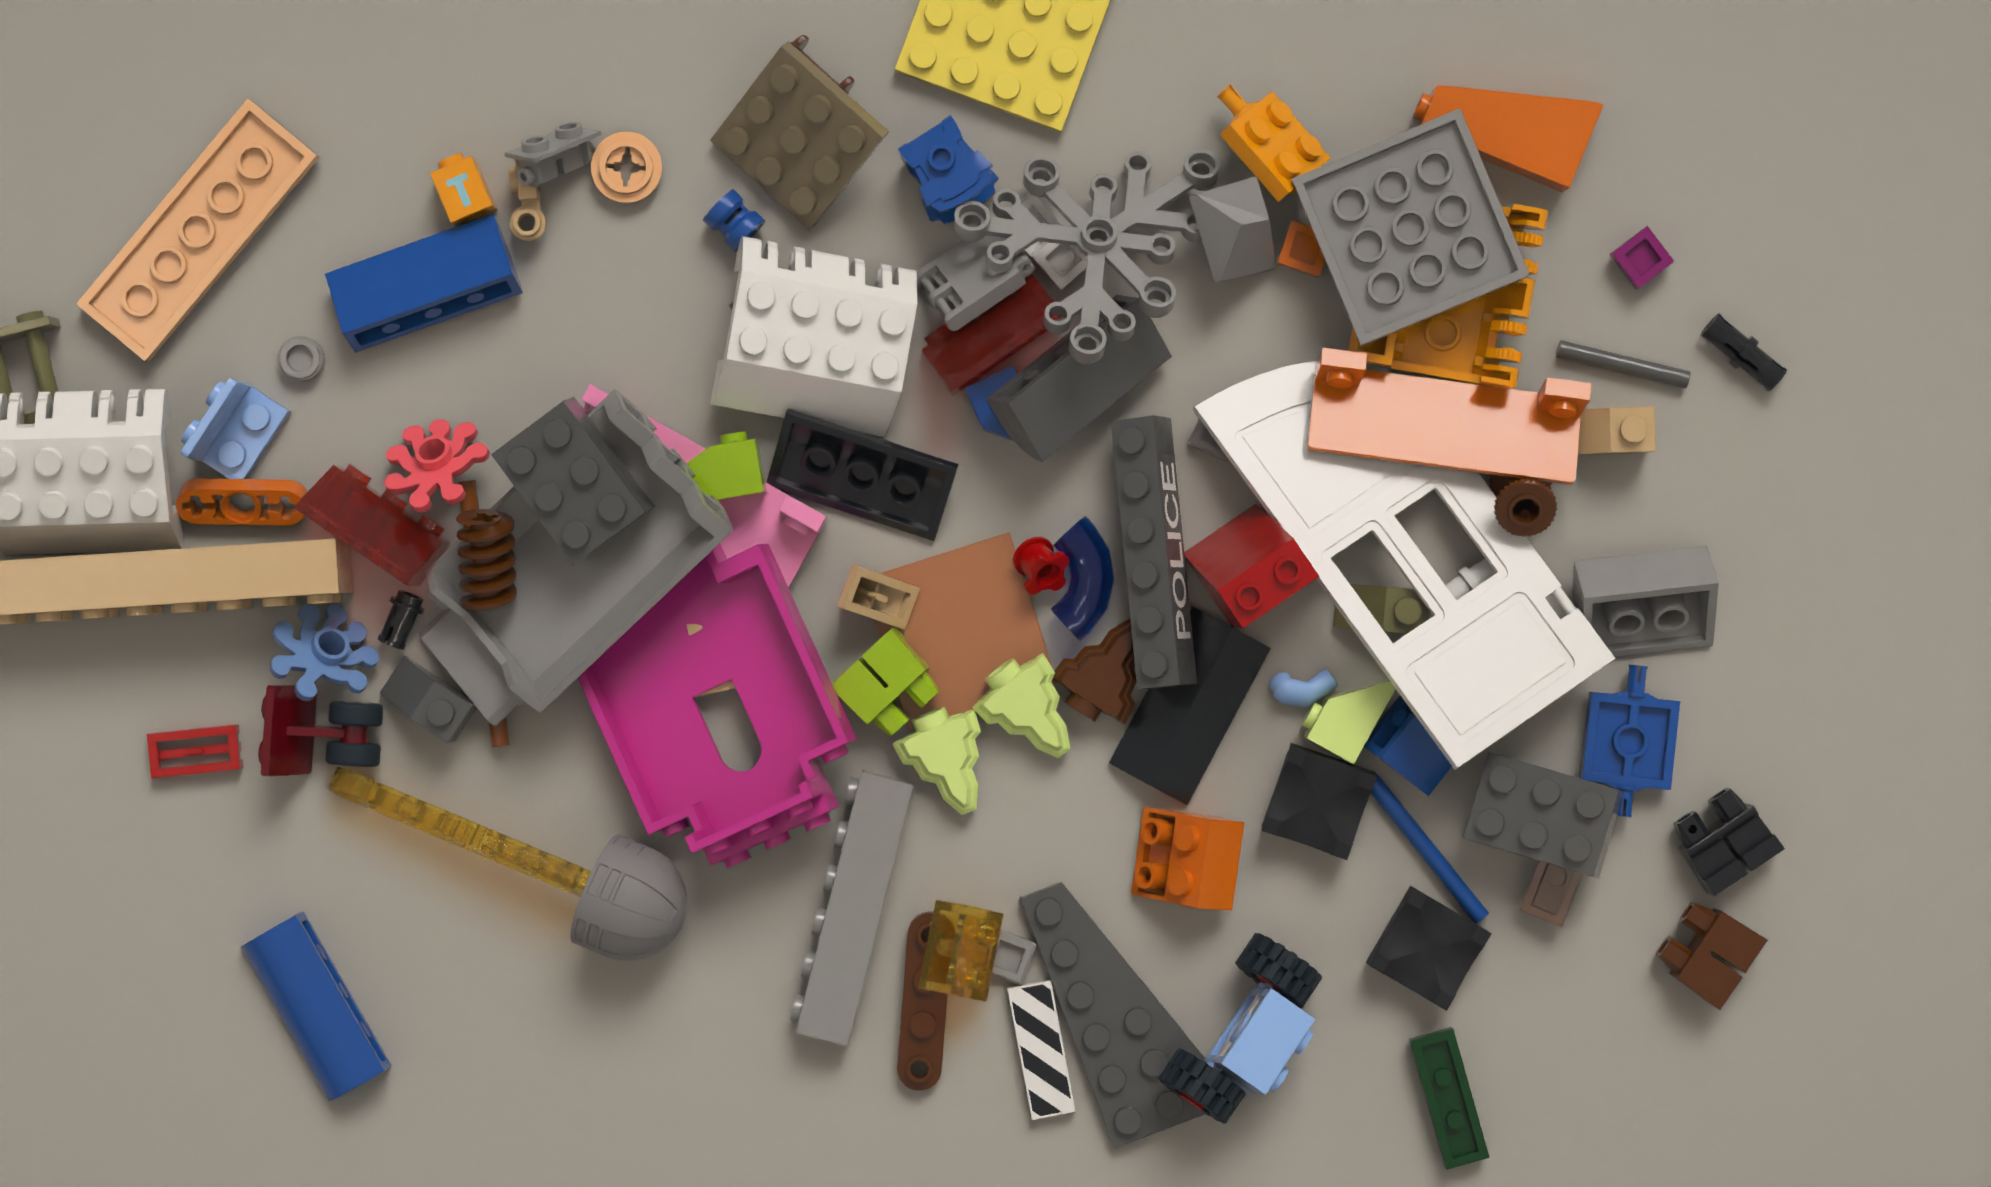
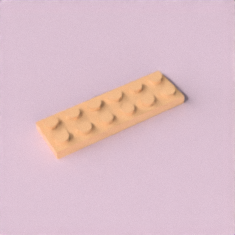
[76,98,320,362]

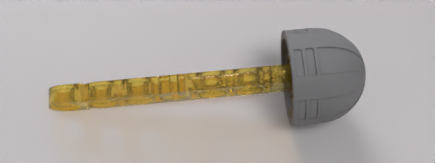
[327,767,687,961]

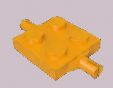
[1217,84,1330,202]

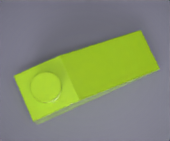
[687,431,767,500]

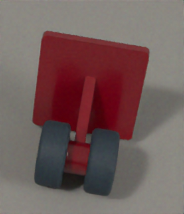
[258,685,383,777]

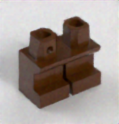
[1655,902,1768,1010]

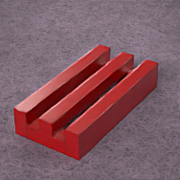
[147,724,243,778]

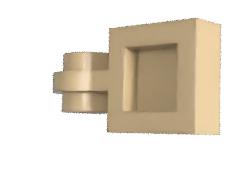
[509,159,547,242]

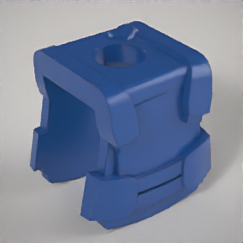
[898,115,999,224]

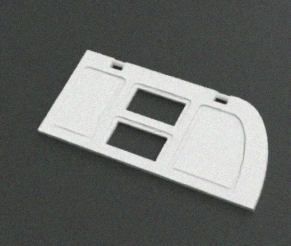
[1193,361,1615,770]

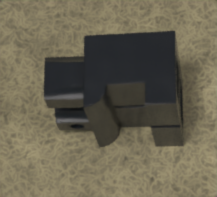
[1673,788,1785,896]

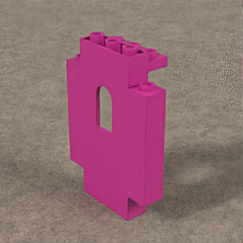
[578,543,857,868]

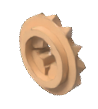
[591,132,663,204]

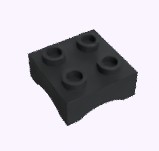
[1262,743,1377,860]
[1366,886,1492,1011]

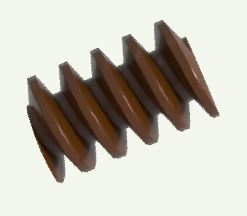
[456,509,517,610]

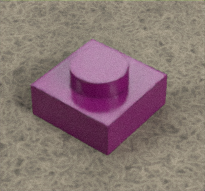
[1609,226,1674,289]

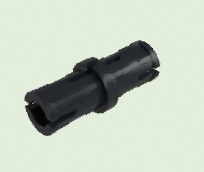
[1700,313,1787,392]

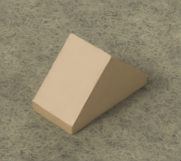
[837,564,920,630]

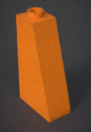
[1413,85,1603,193]

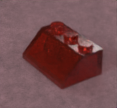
[922,274,1063,396]
[295,463,450,586]

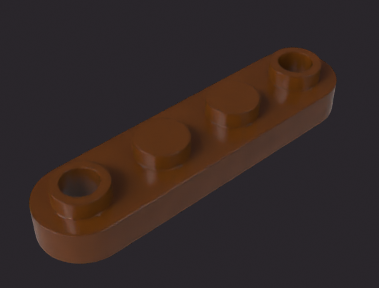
[897,911,952,1091]

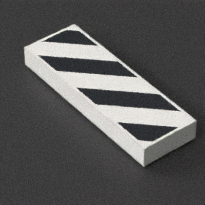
[1007,979,1076,1120]

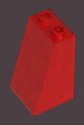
[1184,504,1320,628]

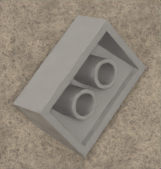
[1572,546,1719,657]

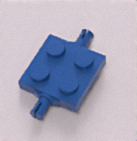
[1580,664,1680,817]

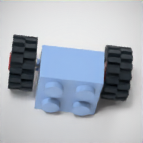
[1158,933,1322,1124]

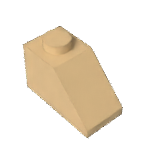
[1578,406,1656,455]

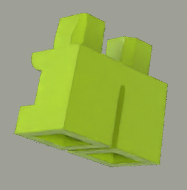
[832,627,940,736]

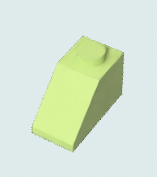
[1301,681,1396,764]

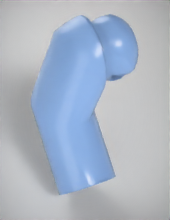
[1269,668,1338,708]

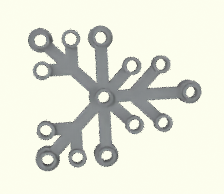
[954,149,1220,365]

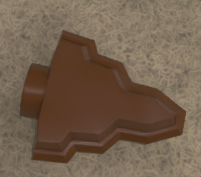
[1053,618,1137,724]

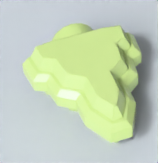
[972,653,1071,758]
[892,706,981,815]

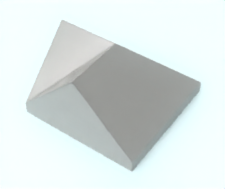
[1189,176,1277,283]

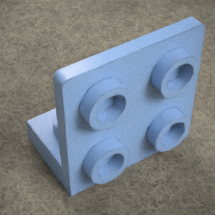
[180,378,291,479]

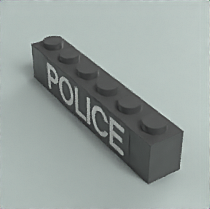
[1111,415,1197,689]

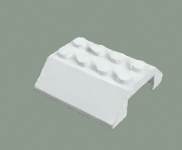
[710,236,917,437]
[0,389,184,555]

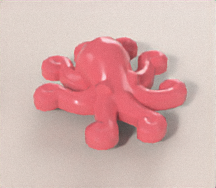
[384,419,490,513]

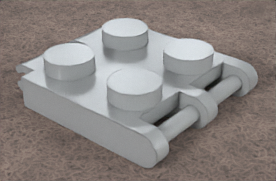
[917,235,1035,331]

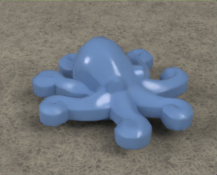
[270,604,379,701]

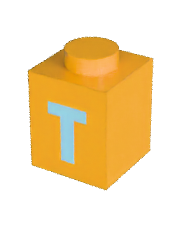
[430,153,498,227]

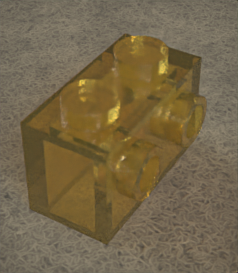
[918,900,1004,1002]

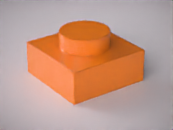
[1276,220,1325,278]

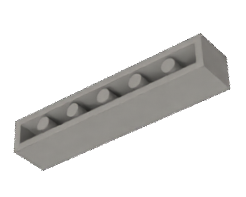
[790,770,914,1046]

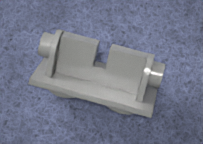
[505,122,601,187]

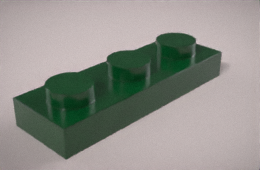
[1409,1027,1490,1170]

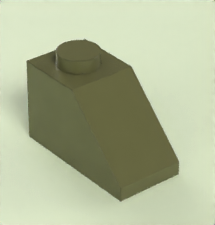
[1333,584,1430,634]

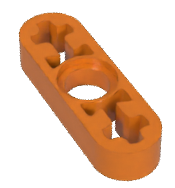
[176,478,309,526]

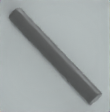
[1556,340,1691,389]

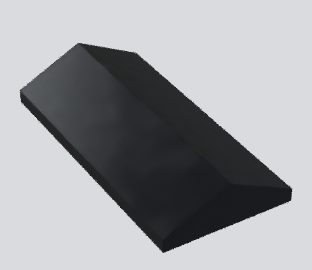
[766,409,959,541]
[1109,606,1271,805]

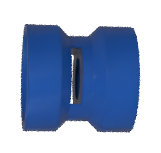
[703,189,765,252]

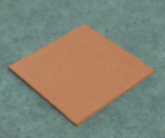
[874,532,1057,730]

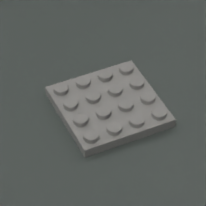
[1292,108,1530,347]

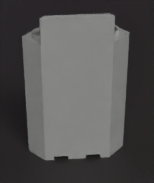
[420,389,734,727]

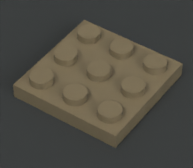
[710,41,889,230]

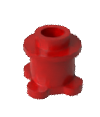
[1013,537,1069,595]

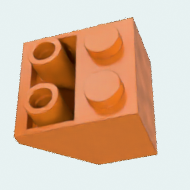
[1131,806,1245,911]

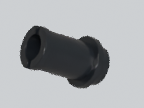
[377,590,424,650]

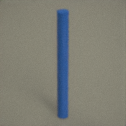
[1371,774,1489,924]

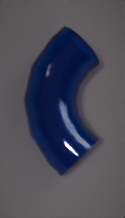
[1051,516,1115,642]

